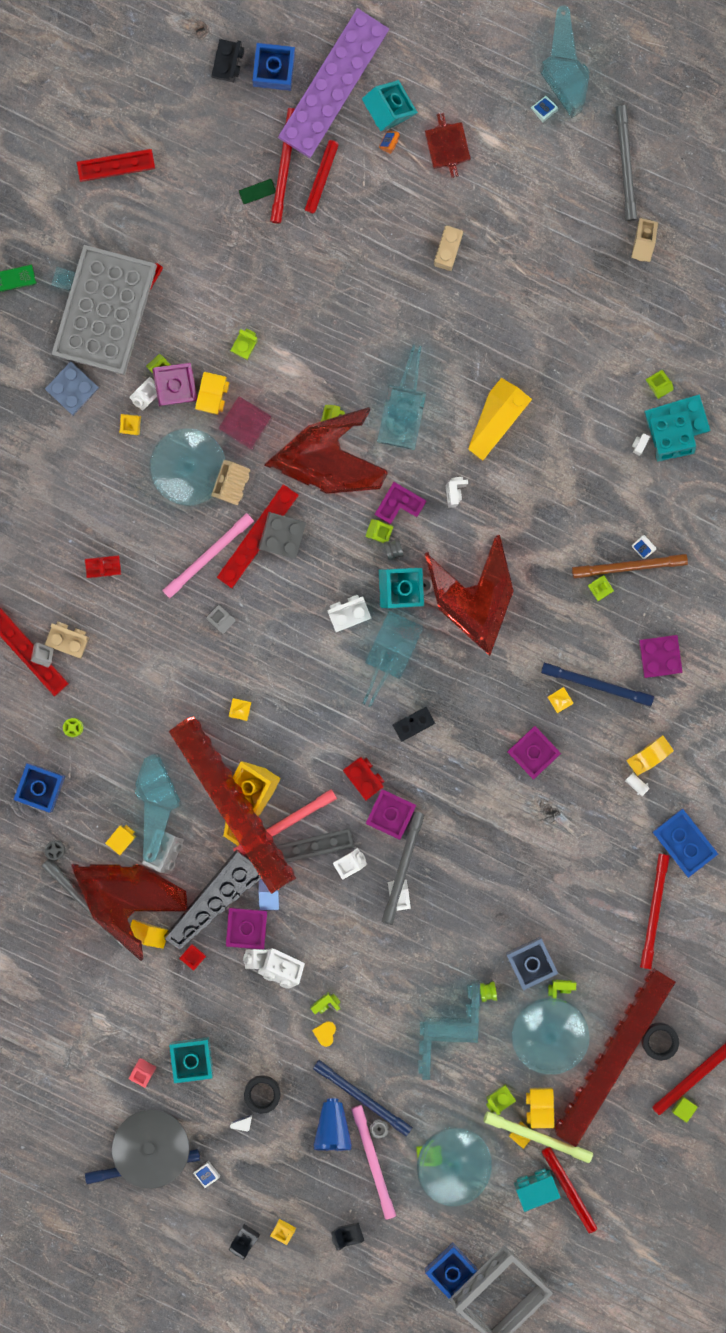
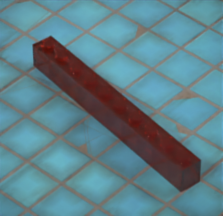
[169,717,296,894]
[554,968,676,1147]

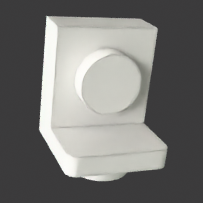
[129,377,157,411]
[333,848,367,880]
[388,880,411,911]
[243,949,269,969]

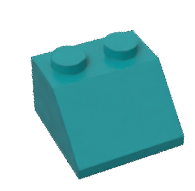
[362,80,418,131]
[379,568,424,608]

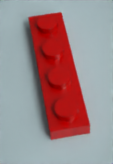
[76,149,155,182]

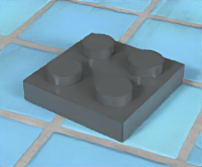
[258,512,306,559]

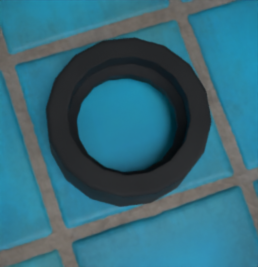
[641,1023,679,1061]
[244,1075,281,1114]

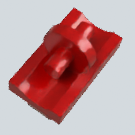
[85,555,122,578]

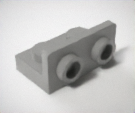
[142,828,184,874]

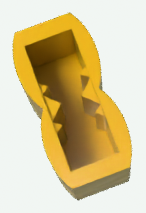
[195,372,230,415]
[526,1088,554,1128]

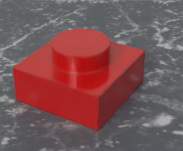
[179,943,206,971]

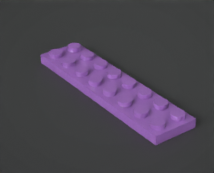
[278,8,389,158]

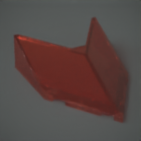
[264,407,388,494]
[424,535,514,656]
[71,864,188,961]

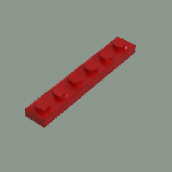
[217,484,299,589]

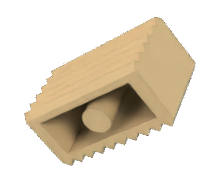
[434,226,463,271]
[211,460,250,505]

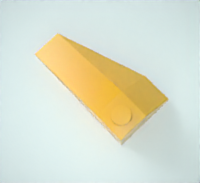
[468,378,532,461]

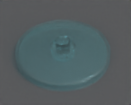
[149,428,225,506]
[512,998,589,1074]
[417,1127,492,1206]

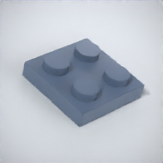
[45,361,99,416]

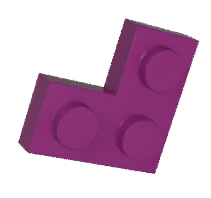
[374,482,427,525]

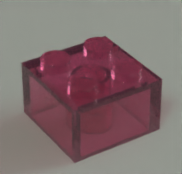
[218,396,272,451]

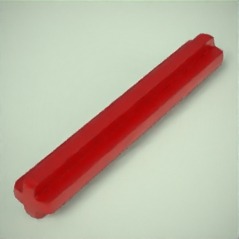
[305,140,339,214]

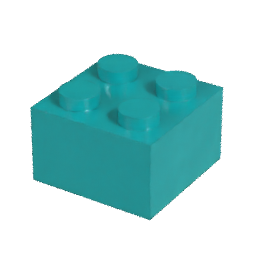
[169,1037,214,1083]
[514,1168,561,1212]

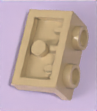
[45,621,89,659]

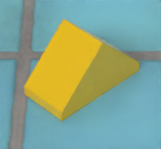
[127,919,169,949]

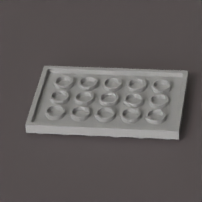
[51,245,157,375]

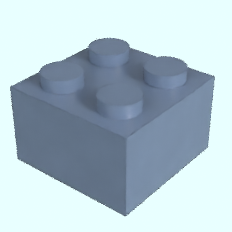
[506,937,558,990]

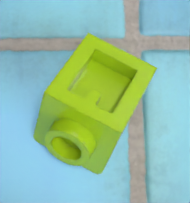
[230,328,258,360]
[548,980,577,1001]
[310,992,341,1015]
[486,1085,516,1115]

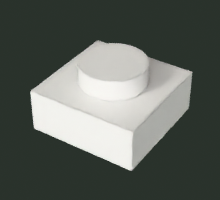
[632,433,650,456]

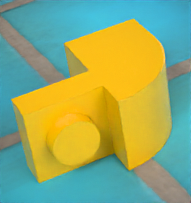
[626,735,674,776]

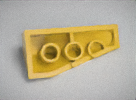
[223,761,281,846]

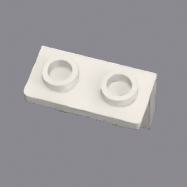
[446,477,468,508]
[327,595,371,632]
[258,948,305,988]

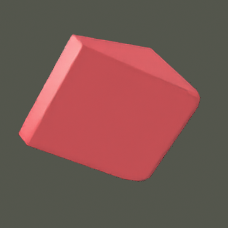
[129,1058,156,1088]

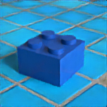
[252,43,295,91]
[13,763,65,813]
[425,1242,478,1299]

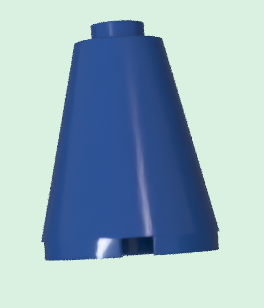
[313,1098,352,1151]

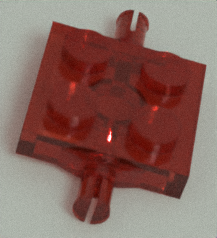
[425,113,471,178]

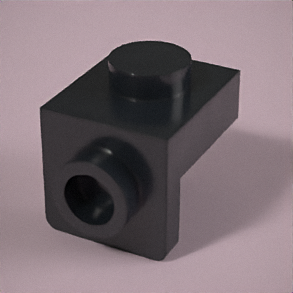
[331,1222,365,1251]
[228,1224,260,1260]

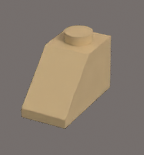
[631,218,658,262]

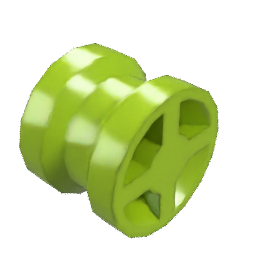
[63,718,84,737]
[479,981,497,1002]

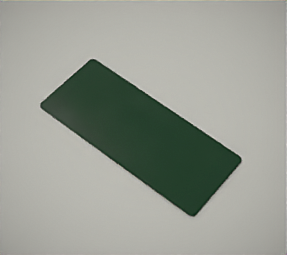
[239,179,276,204]

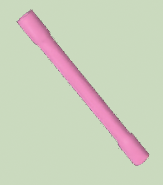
[162,513,254,598]
[351,1105,396,1219]

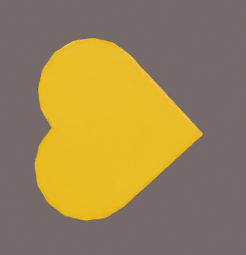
[312,1021,336,1047]

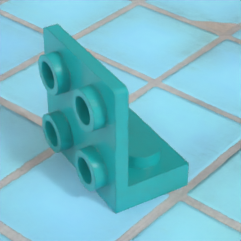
[650,411,696,462]

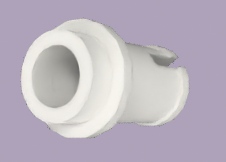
[625,772,650,796]

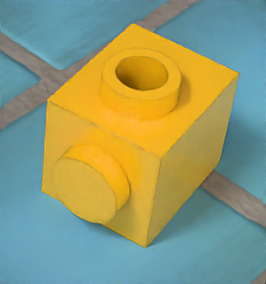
[105,825,136,855]

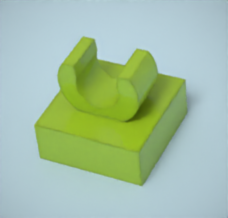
[321,405,345,426]
[587,575,614,602]

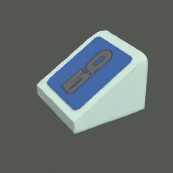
[531,96,558,123]

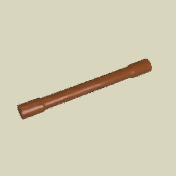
[572,554,688,579]

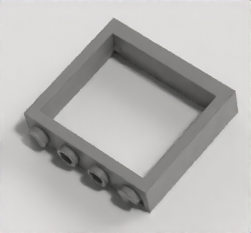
[449,1245,553,1333]

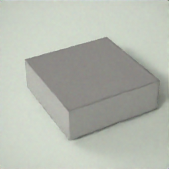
[31,642,54,667]

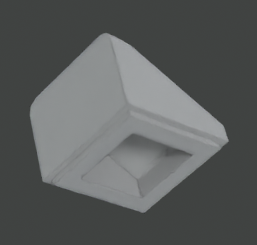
[206,605,236,634]

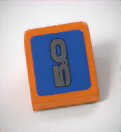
[379,131,400,154]

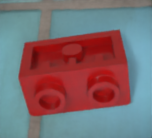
[343,756,385,801]

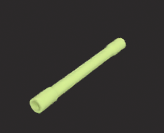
[483,1111,593,1163]

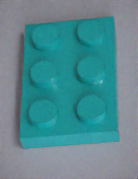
[644,394,711,448]

